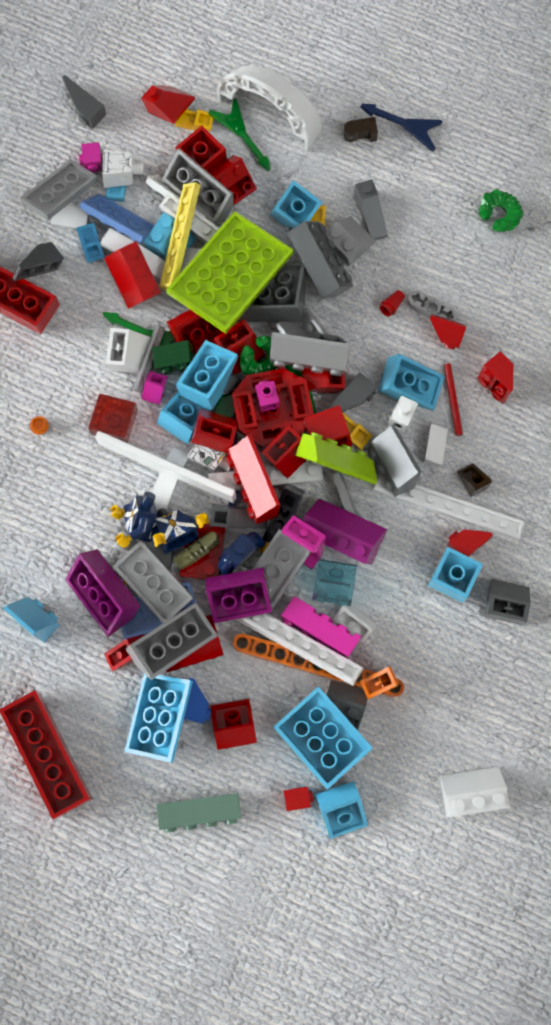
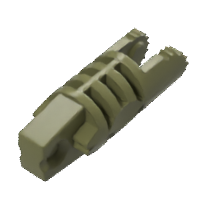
[173,531,219,570]

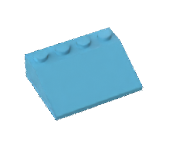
[124,674,193,763]
[274,686,373,789]

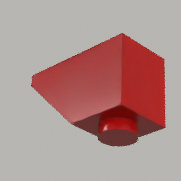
[430,314,467,350]
[446,529,493,557]
[104,634,145,672]

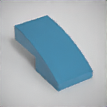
[77,223,105,263]

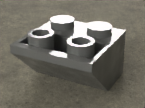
[484,579,530,625]
[326,680,368,730]

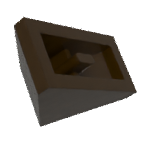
[457,463,492,497]

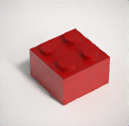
[175,126,227,172]

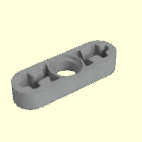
[407,290,457,321]

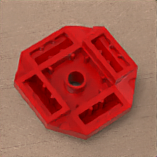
[232,368,314,448]

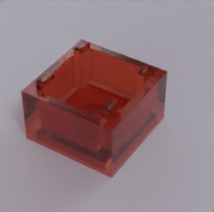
[88,393,138,443]

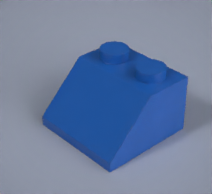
[184,678,211,725]

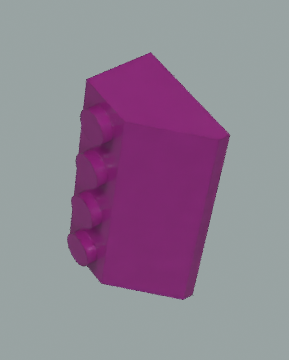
[302,498,388,565]
[65,549,141,637]

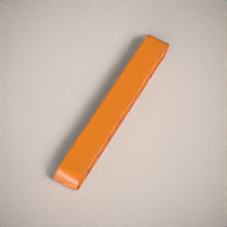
[233,634,404,698]

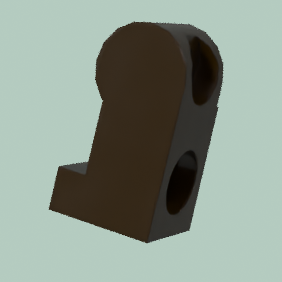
[344,117,378,142]

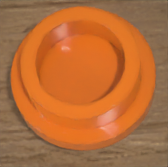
[30,416,49,435]

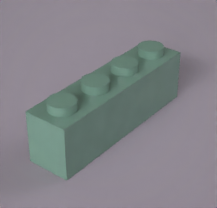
[157,793,241,833]

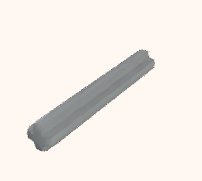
[133,325,165,393]

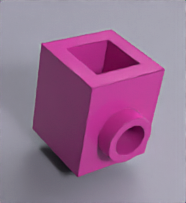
[79,142,103,173]
[142,371,168,404]
[255,380,279,412]

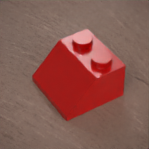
[211,699,257,750]

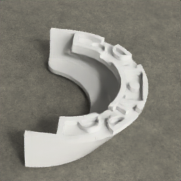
[217,66,322,151]

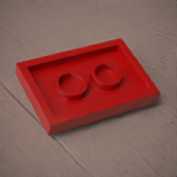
[179,523,226,581]

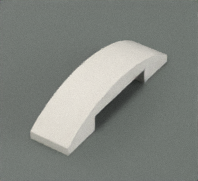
[152,448,189,518]

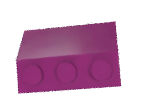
[205,567,272,623]

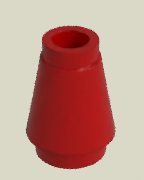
[379,290,405,317]

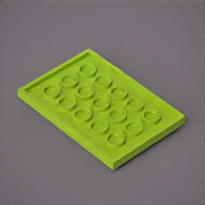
[166,211,294,334]

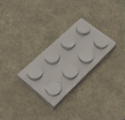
[20,159,98,220]
[253,529,311,615]
[113,540,194,623]

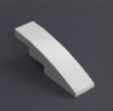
[100,228,165,281]

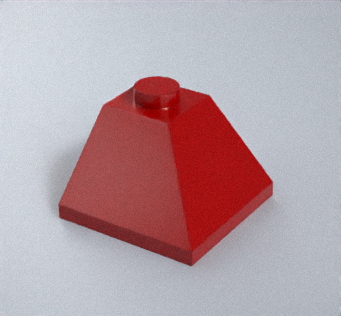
[141,85,195,124]

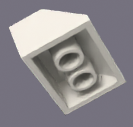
[439,767,511,817]

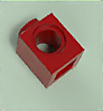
[283,786,314,811]

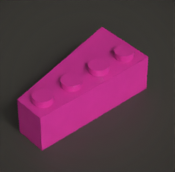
[281,596,362,659]

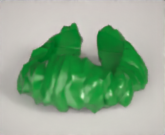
[479,189,524,232]
[240,336,279,375]

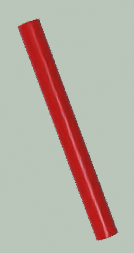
[444,363,463,436]

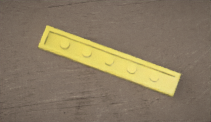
[159,182,201,290]

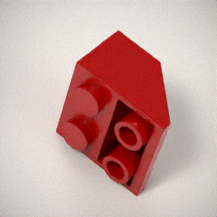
[208,155,257,206]
[213,319,265,375]
[478,351,514,404]
[302,368,345,394]
[303,405,352,447]
[191,408,237,454]
[260,424,306,479]

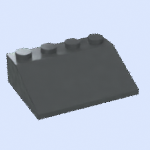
[237,262,306,322]

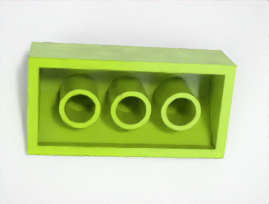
[296,432,377,485]

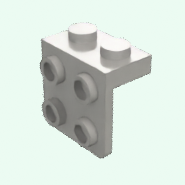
[276,307,329,338]

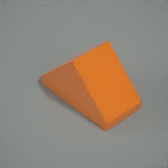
[360,666,399,699]

